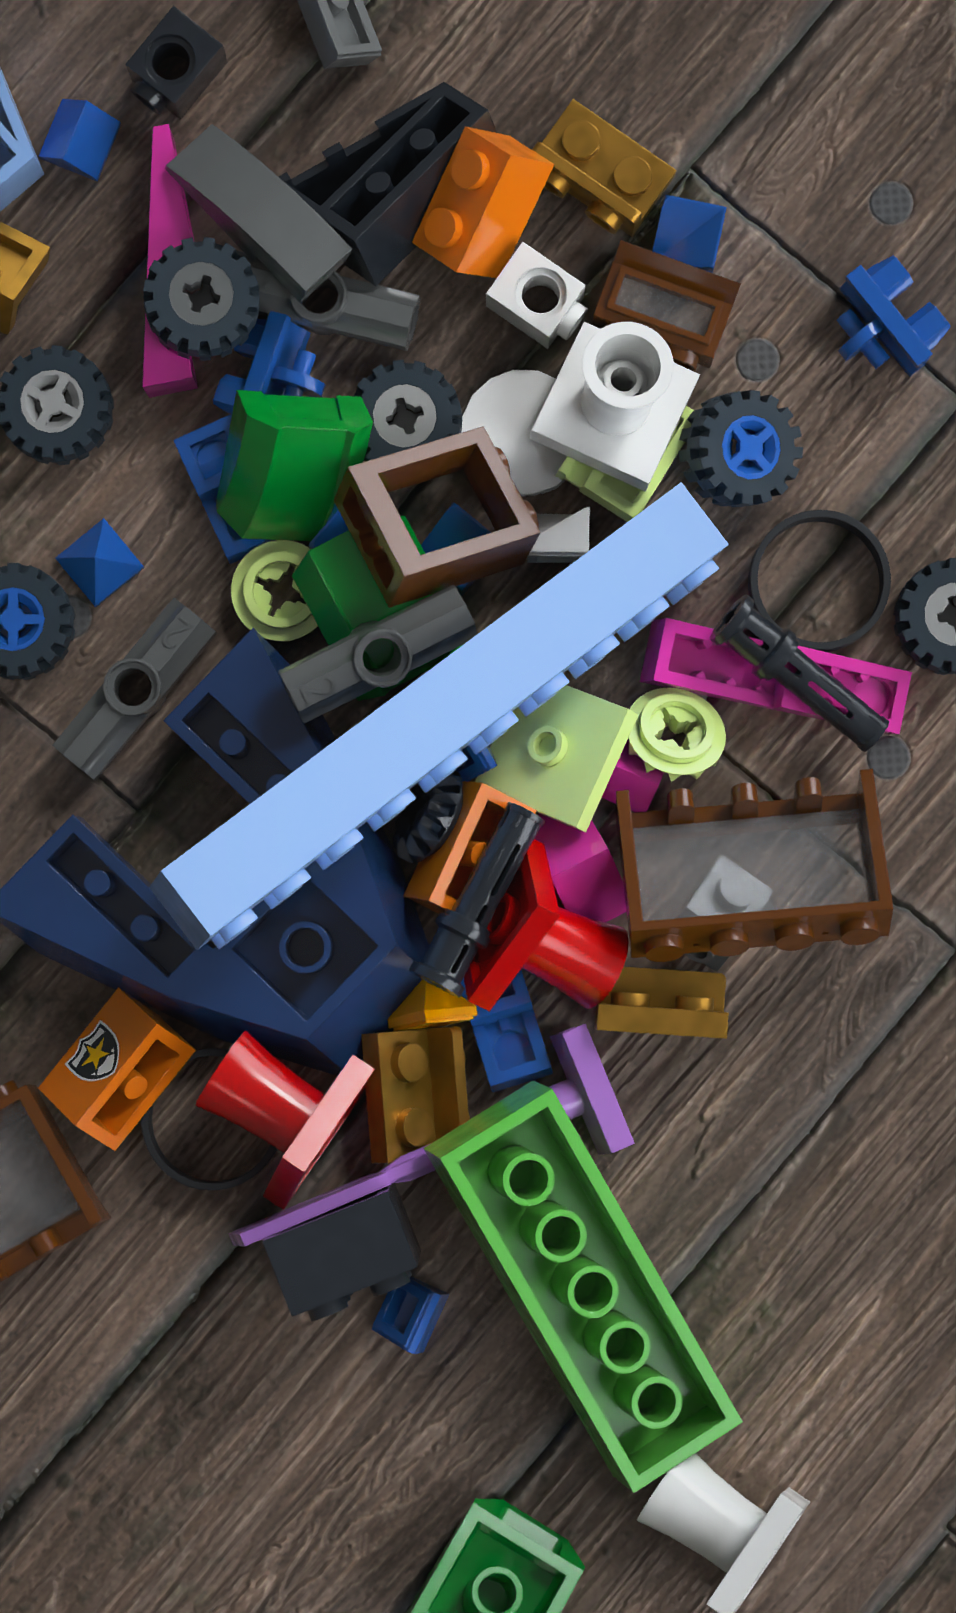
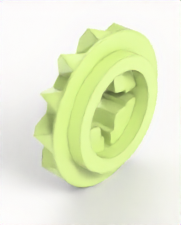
[231,540,318,642]
[628,688,726,782]

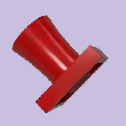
[464,839,629,1011]
[195,1030,375,1210]

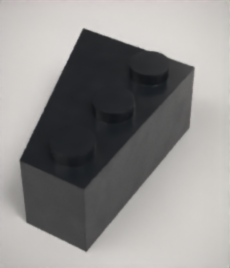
[279,82,497,286]

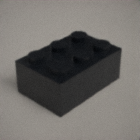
[262,1183,421,1321]

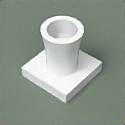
[529,322,700,492]
[637,1453,810,1613]

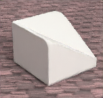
[526,507,590,563]

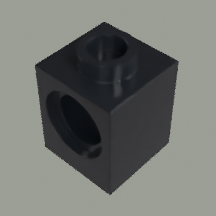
[125,5,228,120]

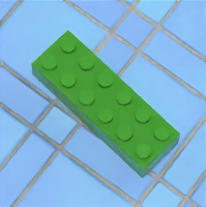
[423,1081,743,1493]

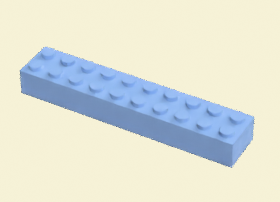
[149,482,729,950]

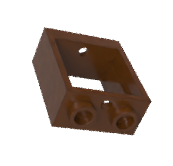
[334,426,541,608]

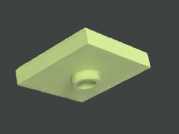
[475,685,638,833]

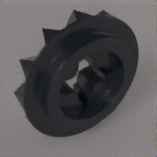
[393,771,463,864]

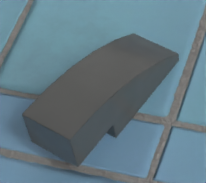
[165,124,352,303]

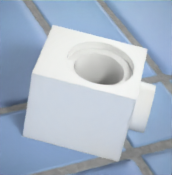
[486,242,588,349]

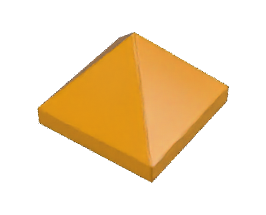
[388,980,478,1031]

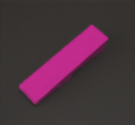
[143,124,198,398]
[640,618,912,735]

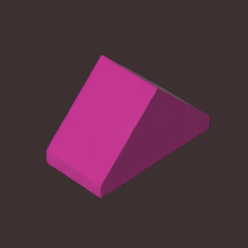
[535,814,626,922]

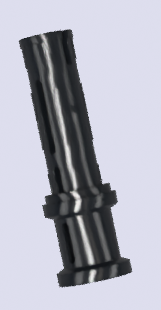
[710,594,889,752]
[409,802,545,998]

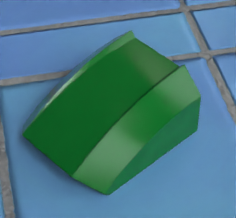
[216,390,373,541]
[292,516,464,701]
[406,1498,585,1613]

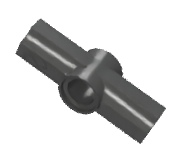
[236,250,421,351]
[278,584,478,724]
[52,598,218,781]

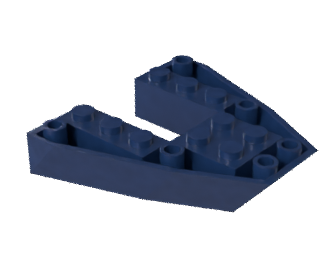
[0,628,429,1076]

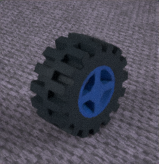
[679,390,803,507]
[0,563,76,680]

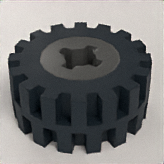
[143,237,260,361]

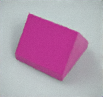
[602,740,664,813]

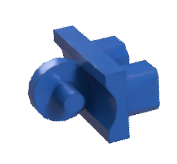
[836,255,951,377]
[213,310,326,415]

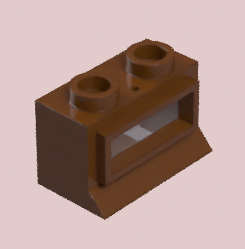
[592,240,741,371]

